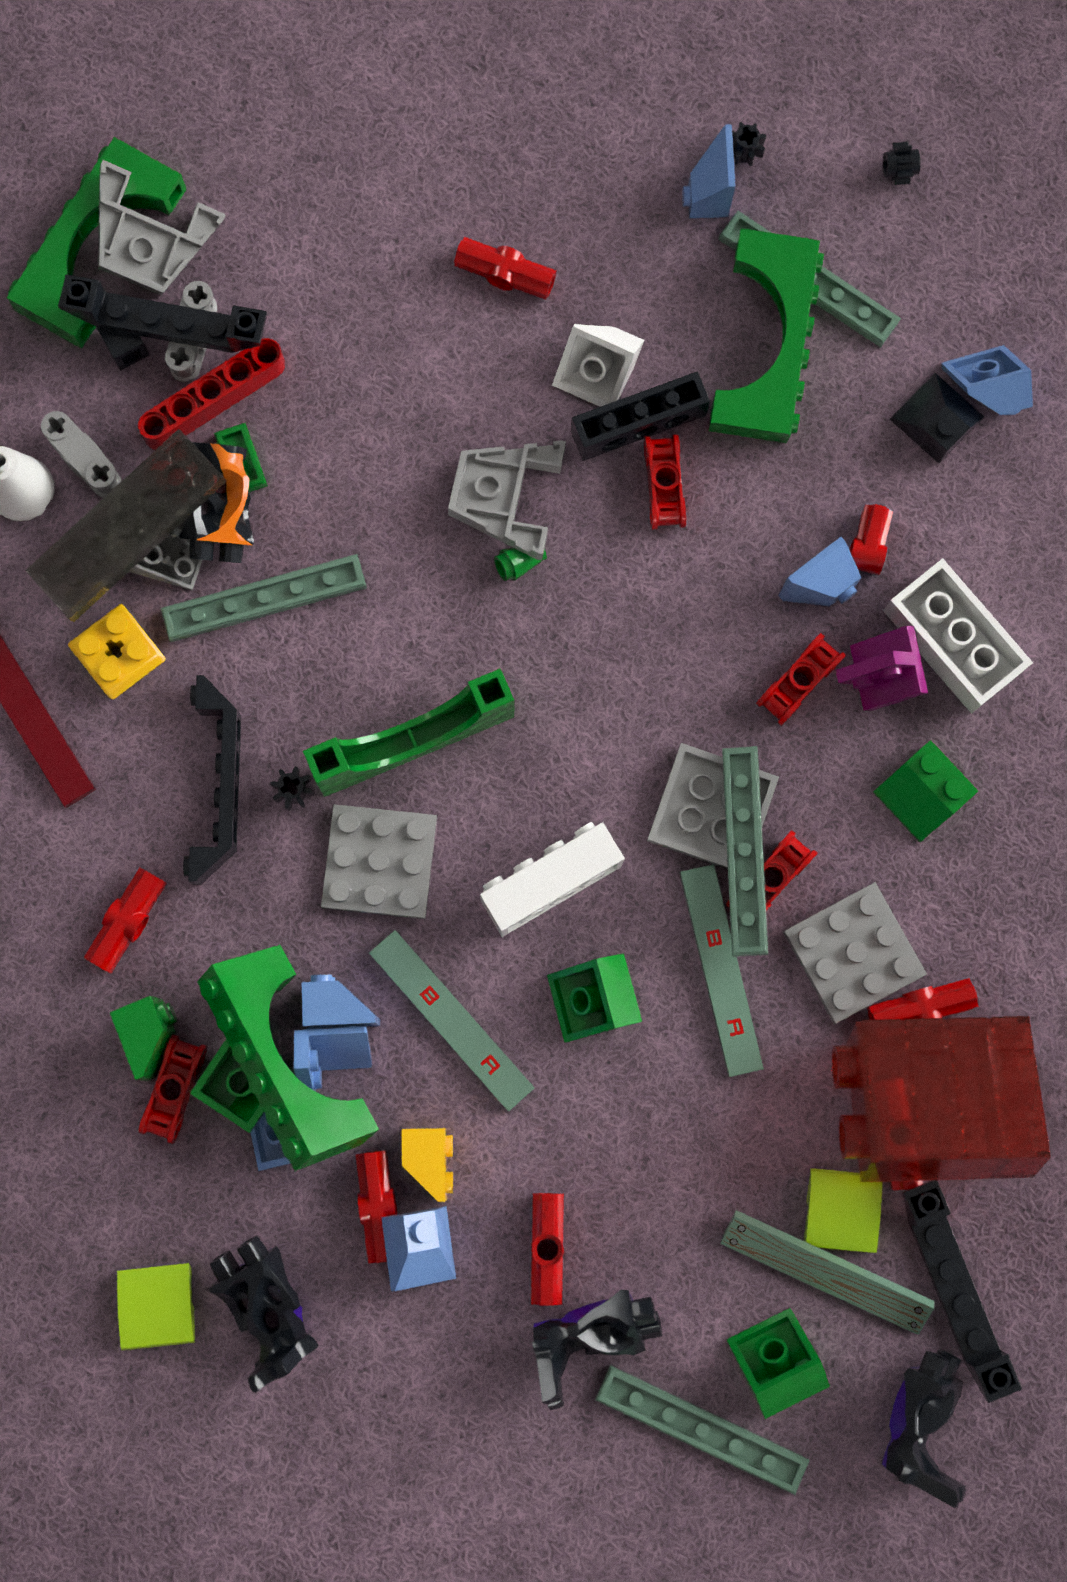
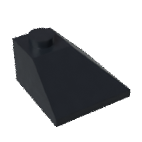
[890,373,984,463]

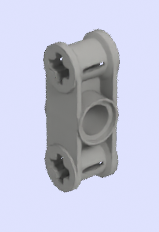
[165,281,217,383]
[41,411,122,498]

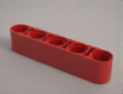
[138,338,285,450]

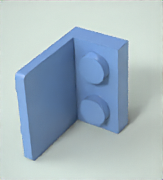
[294,1024,372,1091]

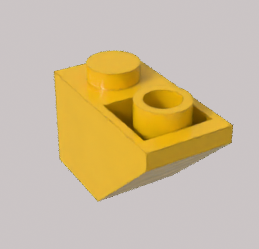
[402,1128,453,1202]

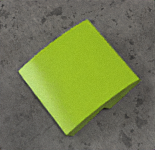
[804,1168,883,1253]
[117,1263,195,1351]

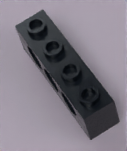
[571,371,710,461]

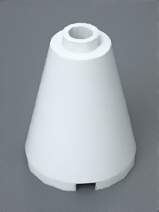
[0,446,55,521]

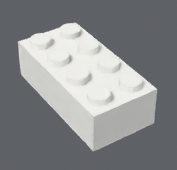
[883,559,1033,714]
[480,822,625,937]

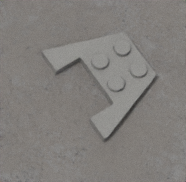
[98,160,226,296]
[448,441,566,560]

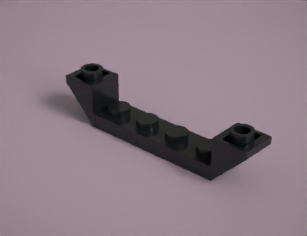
[58,274,267,353]
[183,675,242,885]
[902,1179,1022,1403]

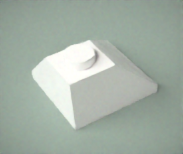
[552,324,644,407]

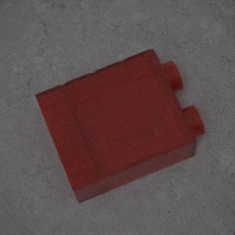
[831,1016,1051,1182]

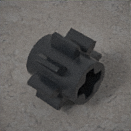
[732,122,766,166]
[882,141,921,185]
[270,766,314,811]

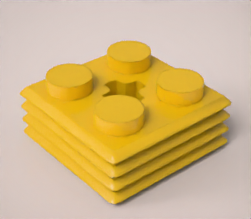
[68,604,165,700]

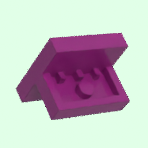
[836,625,928,711]

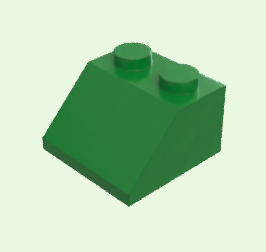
[873,740,978,842]
[547,953,642,1043]
[109,996,177,1081]
[190,1039,264,1133]
[726,1308,830,1419]

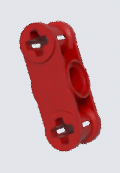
[644,434,686,530]
[756,633,846,726]
[725,830,818,911]
[138,1034,208,1144]

